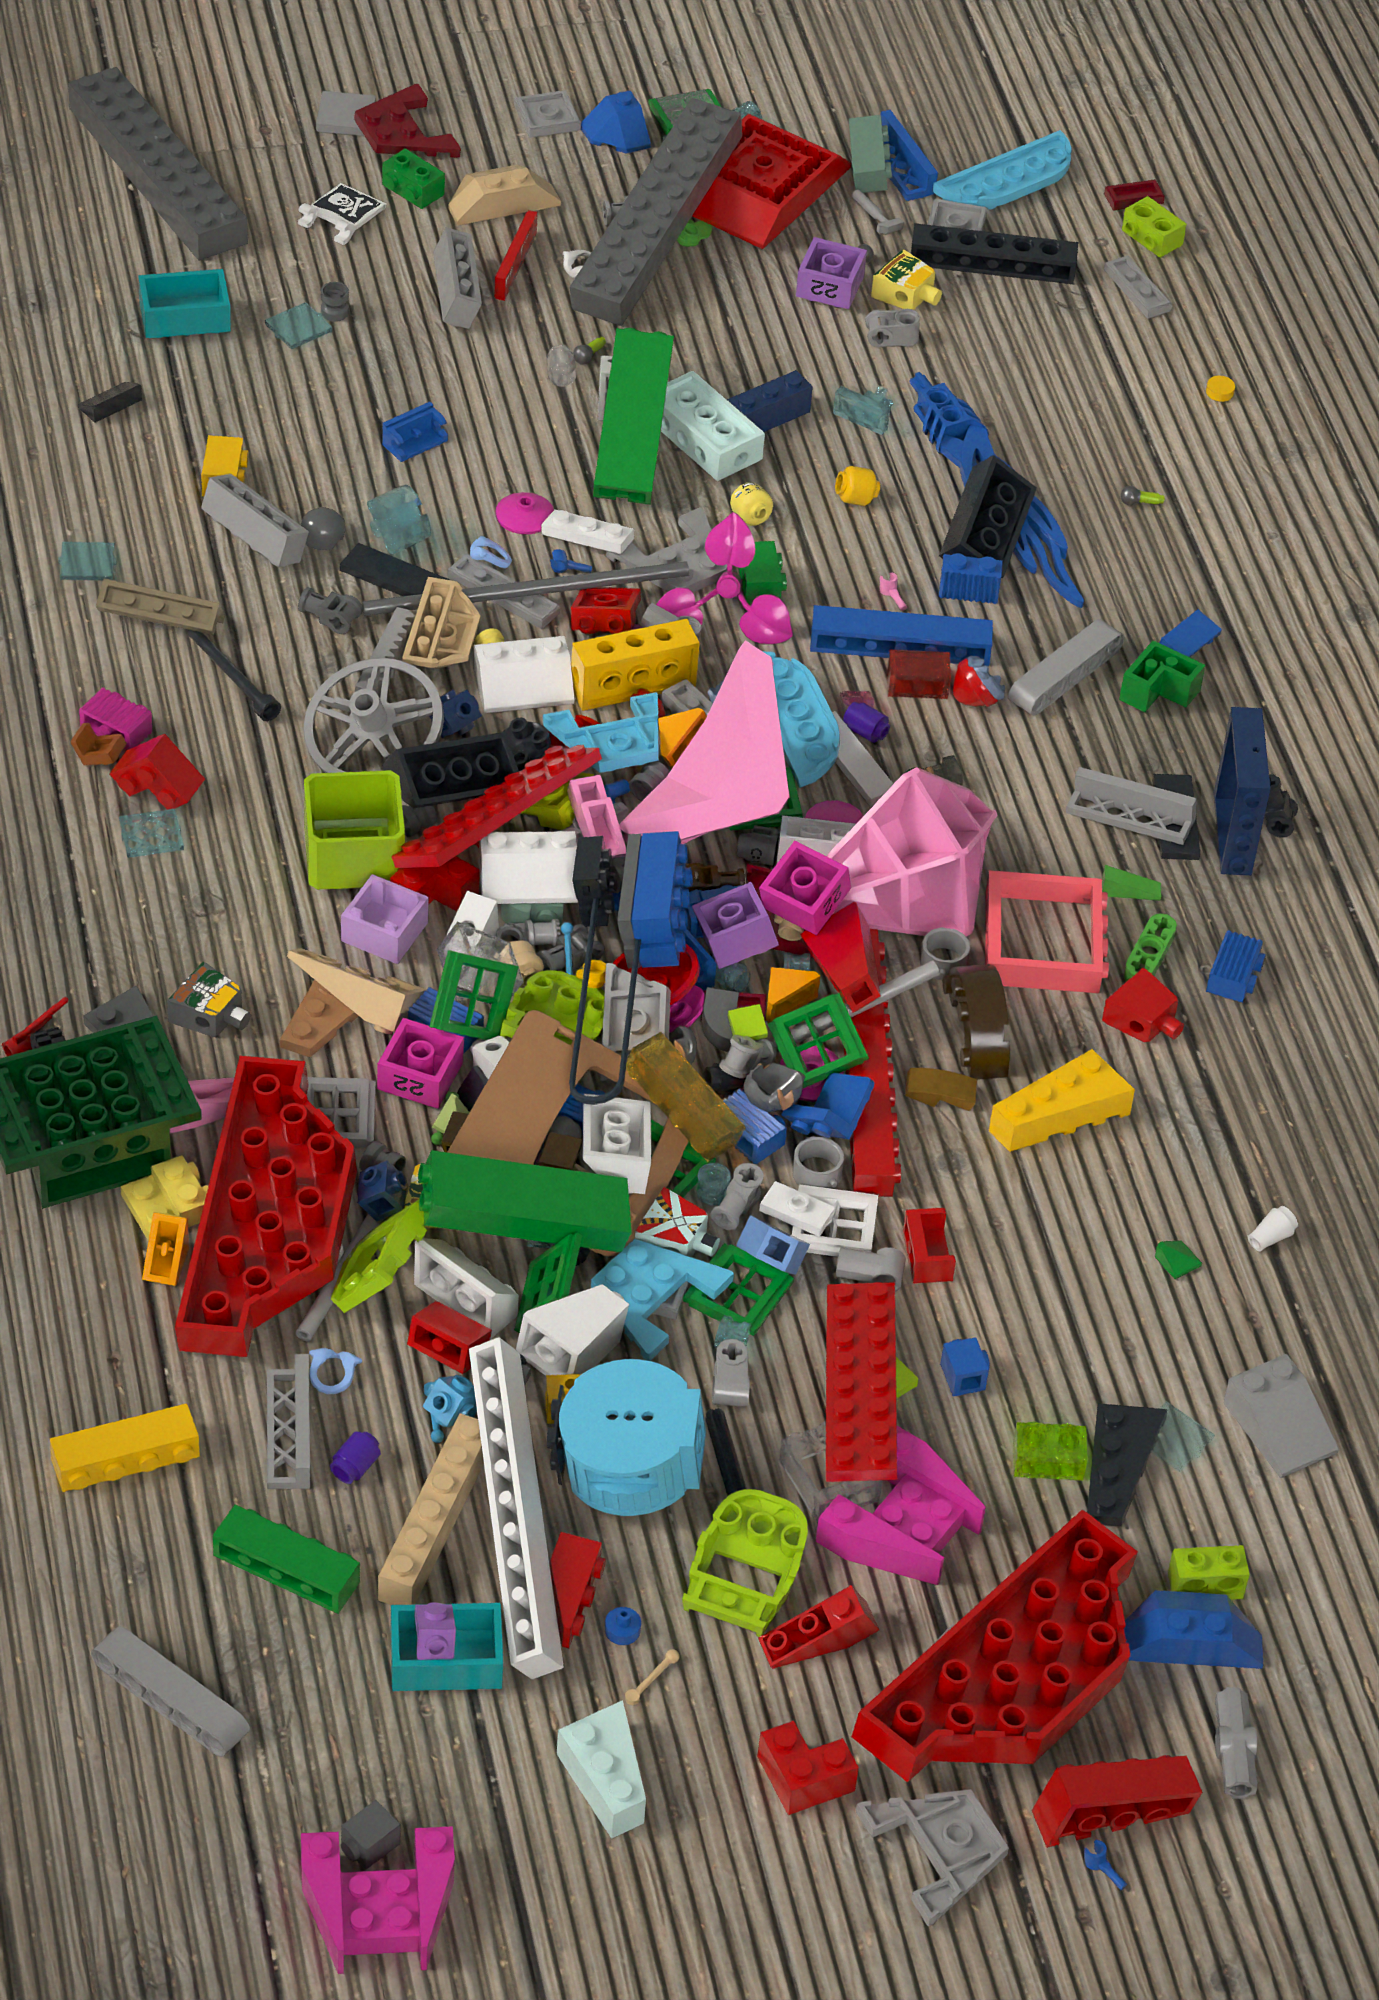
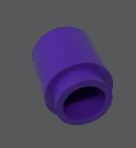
[843,702,890,743]
[330,1431,381,1484]

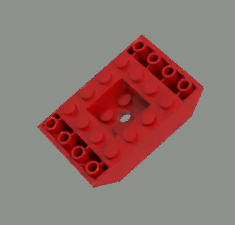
[692,113,852,249]

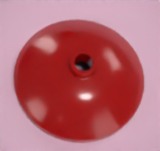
[612,944,700,1006]

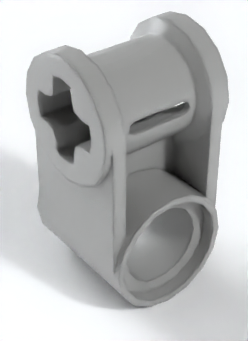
[865,309,920,347]
[712,1339,750,1406]

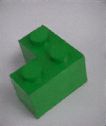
[1119,640,1205,712]

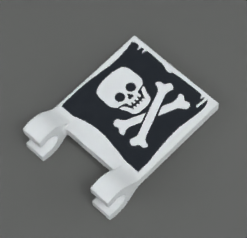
[298,183,386,245]

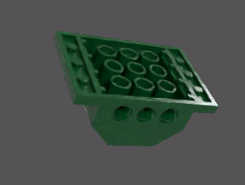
[0,1015,202,1209]

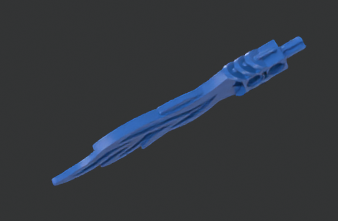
[909,372,1084,608]

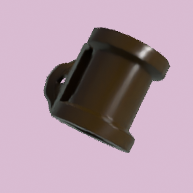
[686,863,745,892]

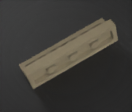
[96,579,225,635]

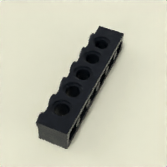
[911,223,1079,285]

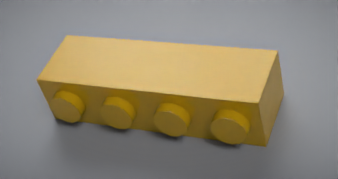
[49,1403,200,1492]

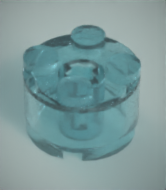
[367,485,431,555]

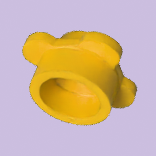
[576,960,606,988]

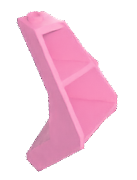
[619,640,790,844]
[827,767,998,936]

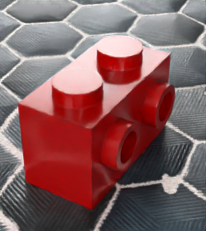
[407,1301,492,1374]

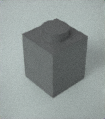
[341,1800,401,1870]

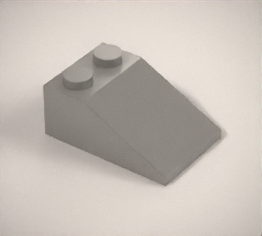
[1223,1353,1339,1478]

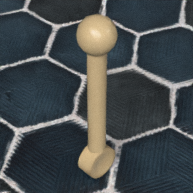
[625,1649,680,1705]

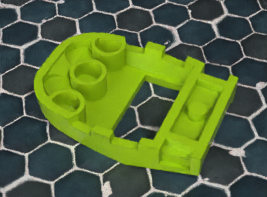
[500,970,605,1045]
[331,1199,427,1313]
[682,1489,808,1637]

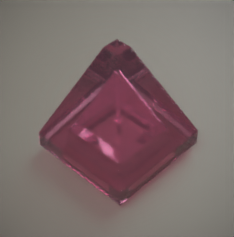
[840,691,874,708]

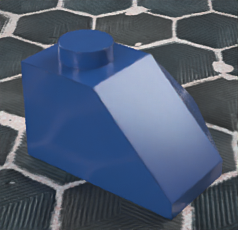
[581,91,651,154]

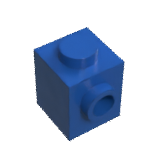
[940,1337,990,1396]

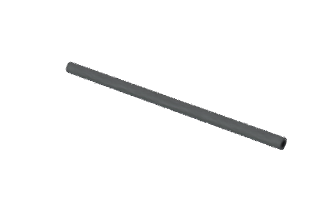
[362,561,689,616]

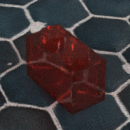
[887,650,951,699]

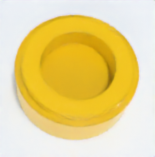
[1206,375,1235,402]

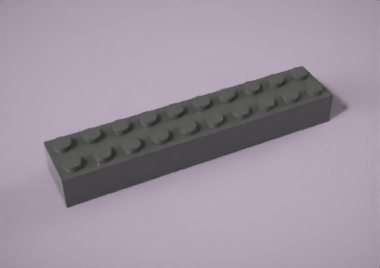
[68,67,248,261]
[570,98,742,326]

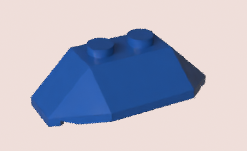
[1124,1590,1264,1669]

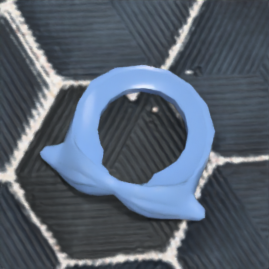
[470,536,512,568]
[309,1348,362,1394]

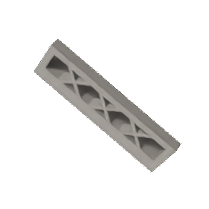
[1066,767,1197,845]
[267,1354,310,1489]

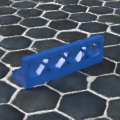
[880,110,938,201]

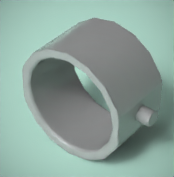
[920,927,970,980]
[793,1137,844,1189]

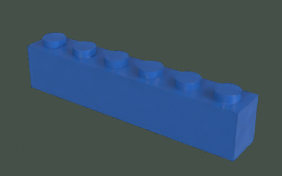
[810,605,993,667]

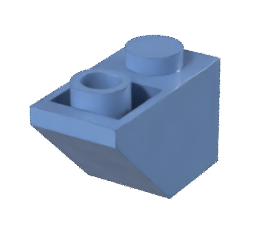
[736,1215,810,1275]

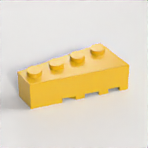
[989,1049,1135,1152]

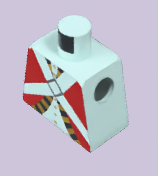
[635,1187,720,1257]

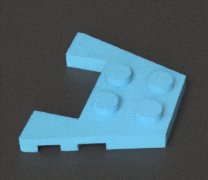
[543,692,658,773]
[591,1239,734,1361]

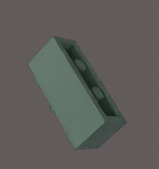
[849,115,892,193]

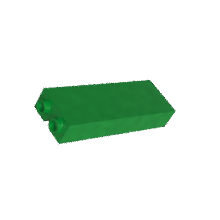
[593,328,674,505]
[418,1150,632,1253]

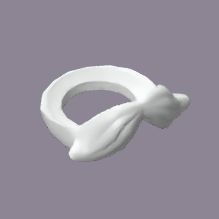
[563,250,592,279]

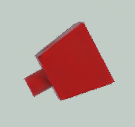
[1102,967,1184,1042]

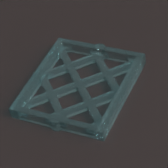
[119,809,184,858]

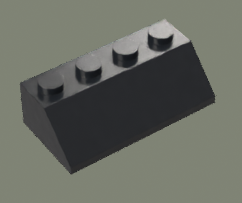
[939,455,1037,578]
[382,732,519,809]

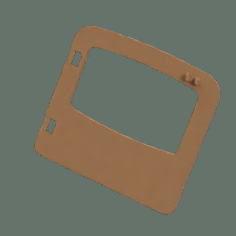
[448,1010,698,1256]

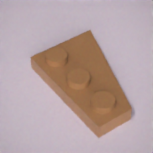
[280,980,359,1057]

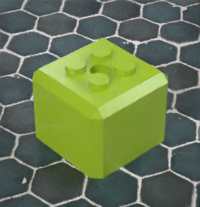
[304,770,405,890]

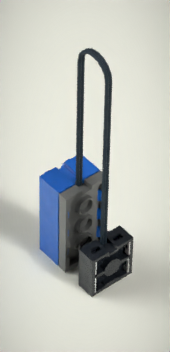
[569,831,693,1105]

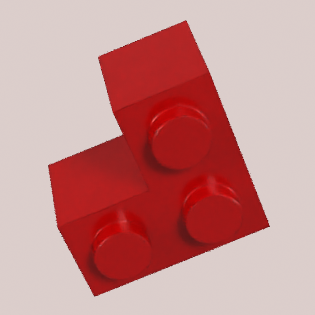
[109,733,205,811]
[390,856,480,912]
[757,1721,859,1815]

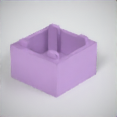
[341,874,428,964]

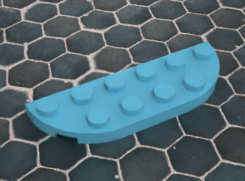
[933,130,1072,209]
[763,651,840,788]

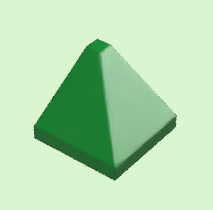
[1155,1240,1202,1280]

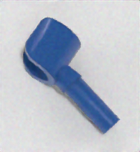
[550,549,592,573]
[1084,1840,1127,1890]

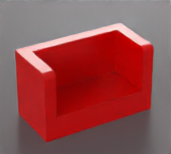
[903,1208,956,1283]

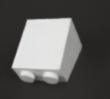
[516,1284,629,1376]

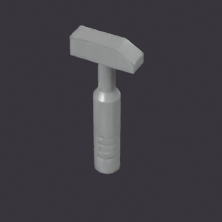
[852,190,904,234]

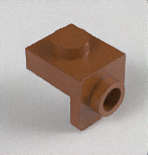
[71,723,127,765]

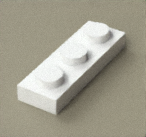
[541,509,634,554]

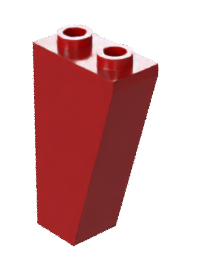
[800,901,881,1013]

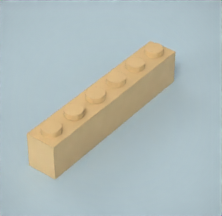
[378,1413,484,1605]

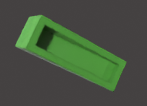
[1102,865,1161,901]

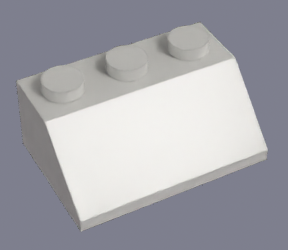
[474,636,575,713]
[777,815,856,863]
[479,831,578,904]
[583,1094,651,1194]
[414,1238,519,1340]

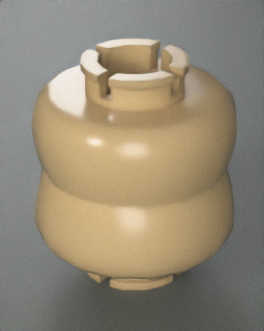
[497,940,544,987]

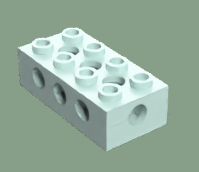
[661,371,765,481]

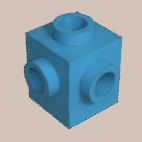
[422,1375,477,1427]

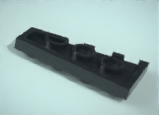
[1087,1403,1167,1526]

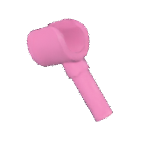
[880,573,907,611]

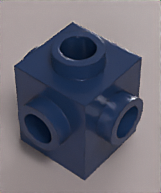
[429,689,482,738]
[357,1160,408,1222]

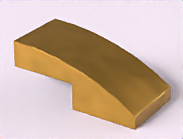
[905,1068,977,1111]

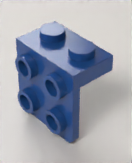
[781,1073,875,1139]

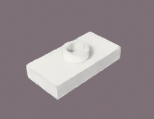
[759,1181,835,1237]

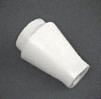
[1248,1206,1298,1252]

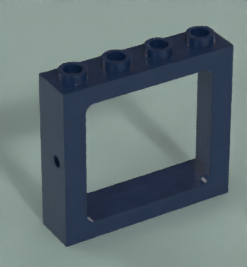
[1214,707,1270,876]

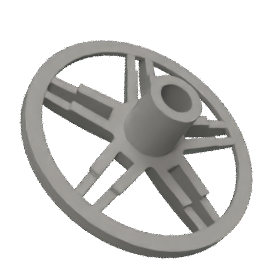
[304,658,444,773]

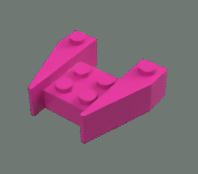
[816,1426,986,1585]
[301,1826,455,1974]

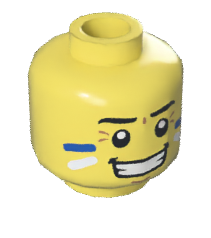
[730,483,773,526]

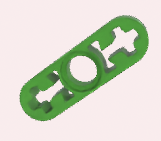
[1124,914,1177,981]

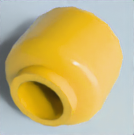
[835,466,880,506]

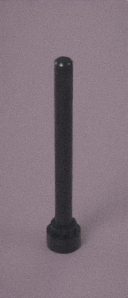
[188,630,281,722]

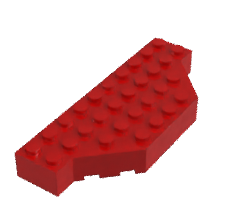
[175,1055,357,1357]
[851,1509,1138,1782]

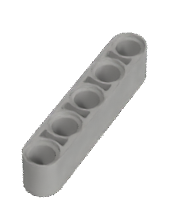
[1008,619,1125,716]
[91,1626,250,1757]

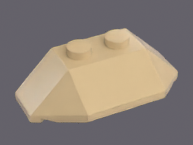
[448,165,561,226]
[402,577,481,669]

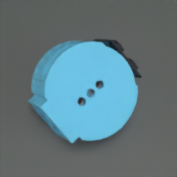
[547,1359,706,1516]

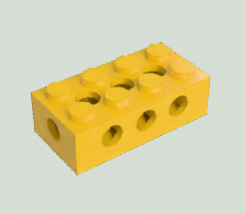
[571,619,700,711]

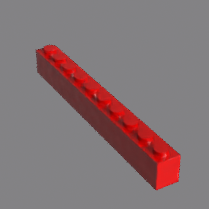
[842,929,901,1197]

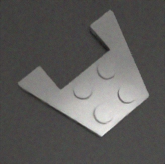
[606,507,727,592]
[856,1789,1009,1926]

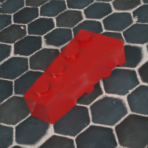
[1031,1755,1203,1848]

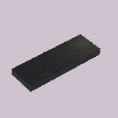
[340,543,450,596]
[1152,774,1200,860]

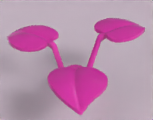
[656,512,793,644]

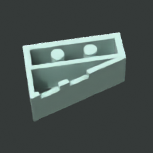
[557,1700,646,1839]

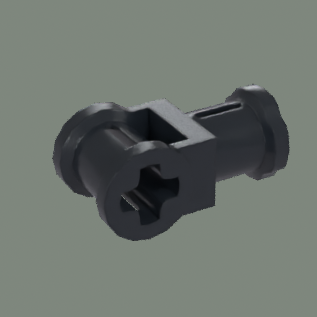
[1265,774,1298,838]

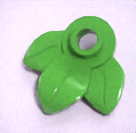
[677,219,712,247]

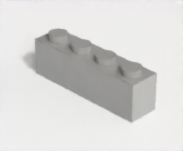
[433,227,482,329]
[201,474,309,567]

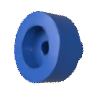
[605,1607,641,1645]

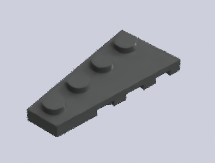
[83,985,188,1081]

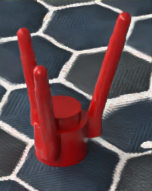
[2,997,69,1057]

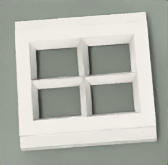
[792,1184,878,1257]

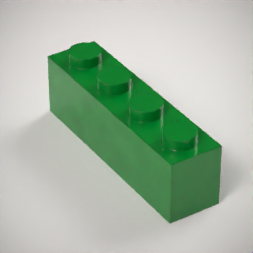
[213,1504,360,1614]

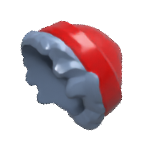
[953,656,1006,707]

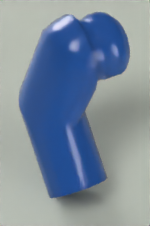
[604,779,630,804]

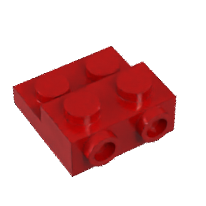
[571,587,641,634]

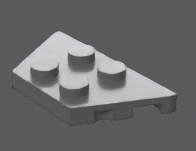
[600,963,671,1085]

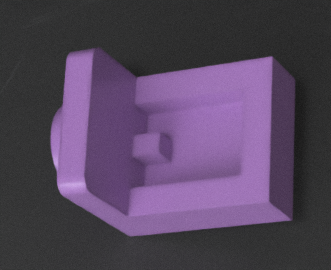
[415,1602,456,1660]

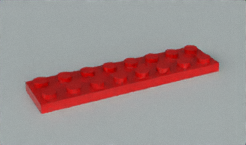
[391,745,602,868]
[826,1282,898,1482]

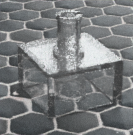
[437,921,524,1006]

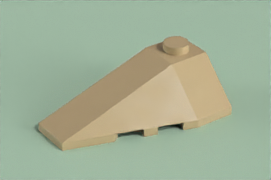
[287,948,427,1034]

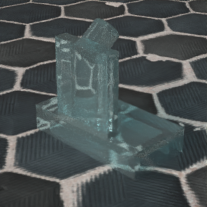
[833,385,893,435]

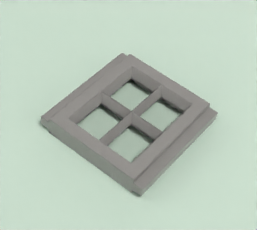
[307,1077,376,1148]

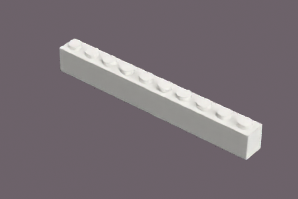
[469,1337,564,1679]

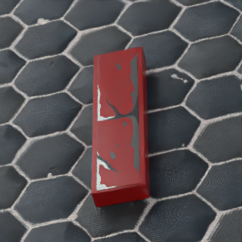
[494,210,538,301]

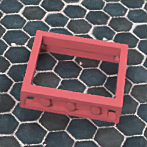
[985,870,1109,993]

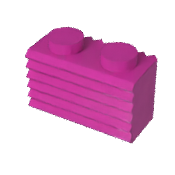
[79,687,152,750]

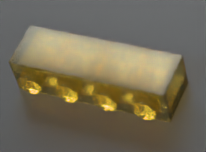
[626,1032,746,1162]

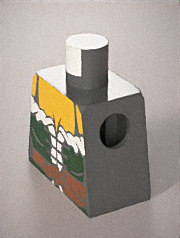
[167,962,251,1037]

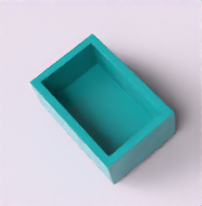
[138,269,231,338]
[390,1603,503,1691]

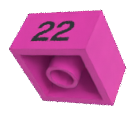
[759,840,851,935]
[377,1018,464,1109]

